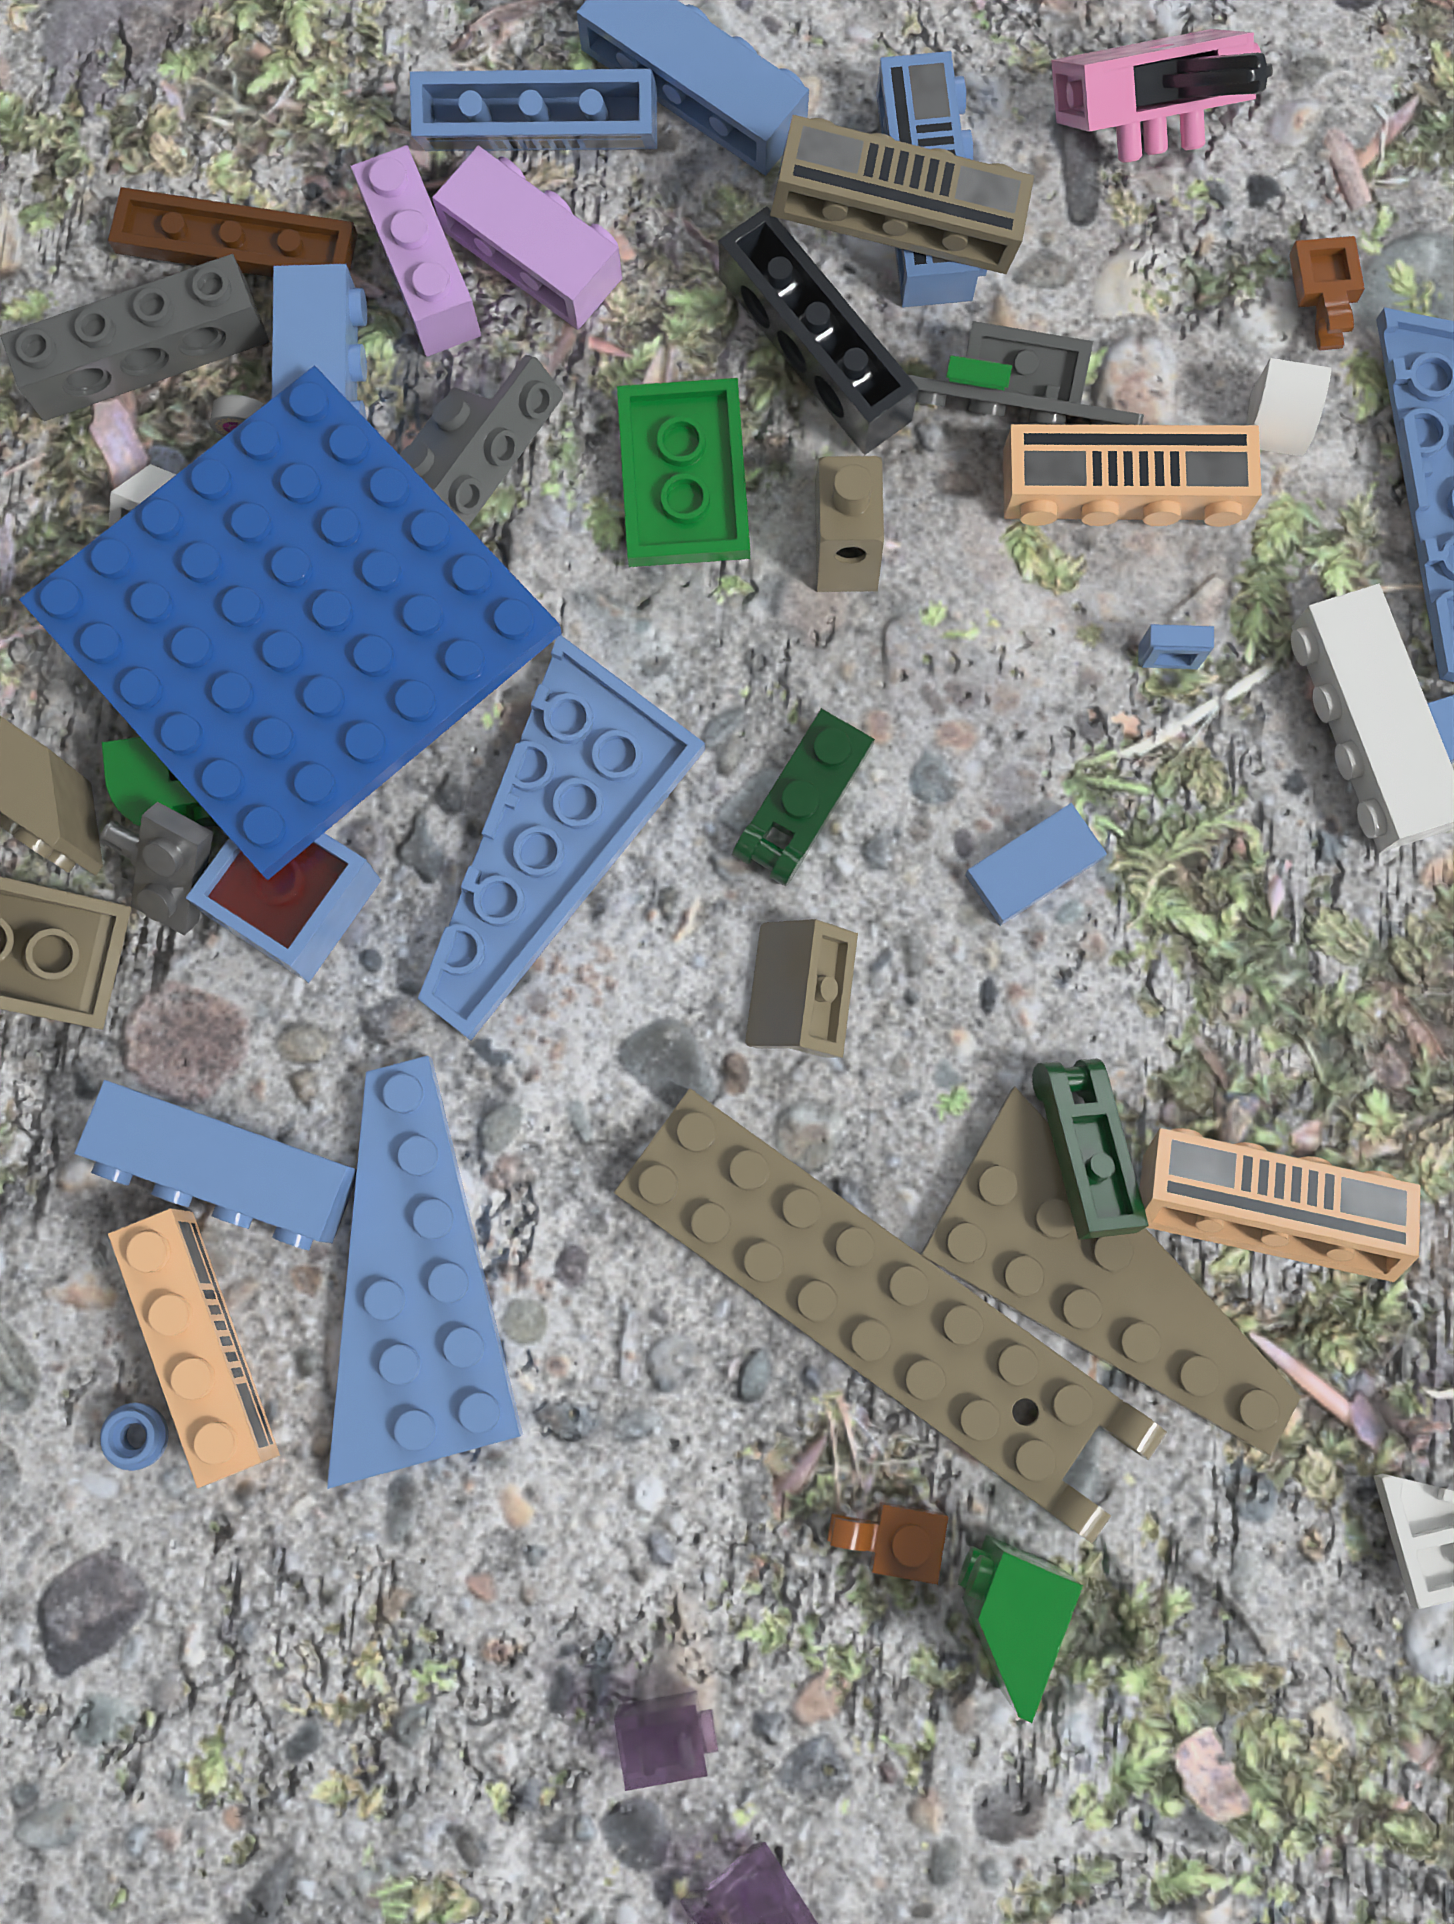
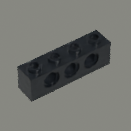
[718,206,918,456]

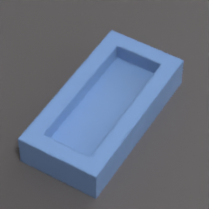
[965,803,1107,926]

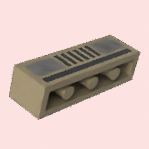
[770,115,1035,274]

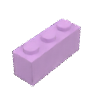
[351,145,481,357]
[432,145,622,330]

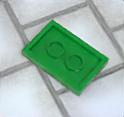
[617,378,750,567]

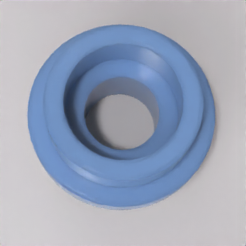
[100,1402,169,1471]

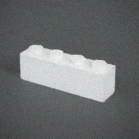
[1291,583,1454,853]

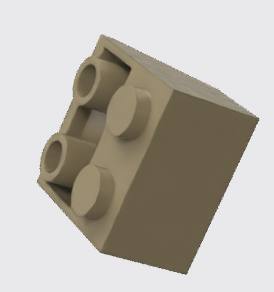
[0,716,103,876]

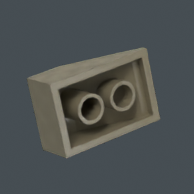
[0,876,132,1030]

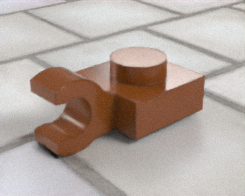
[1289,236,1365,350]
[827,1502,949,1585]

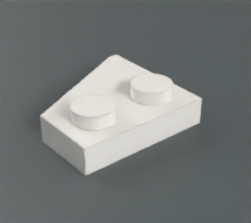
[1374,1474,1454,1609]

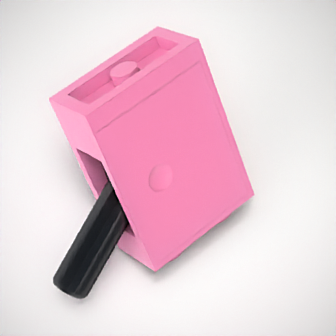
[1051,29,1273,163]

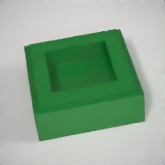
[945,355,1012,390]

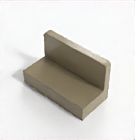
[745,919,858,1058]

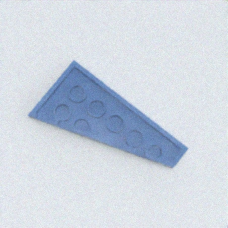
[1376,307,1454,682]
[418,635,705,1041]
[327,1056,523,1489]

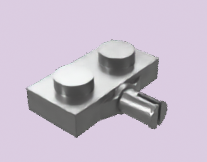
[99,802,213,936]

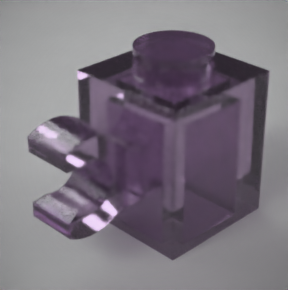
[614,1691,719,1791]

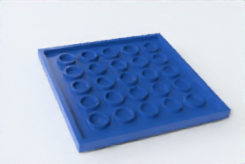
[19,365,562,880]

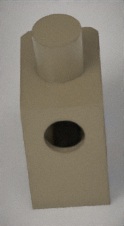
[815,456,884,592]

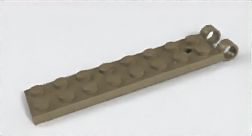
[614,1088,1167,1544]

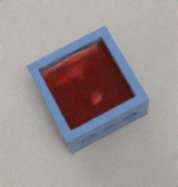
[186,833,381,983]

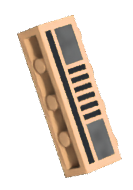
[1003,424,1262,527]
[1139,1128,1420,1282]
[108,1208,280,1488]

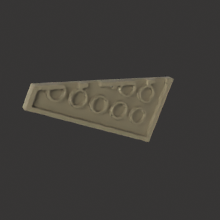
[920,1086,1301,1456]

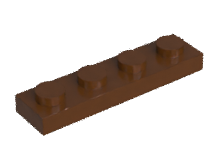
[108,187,358,277]

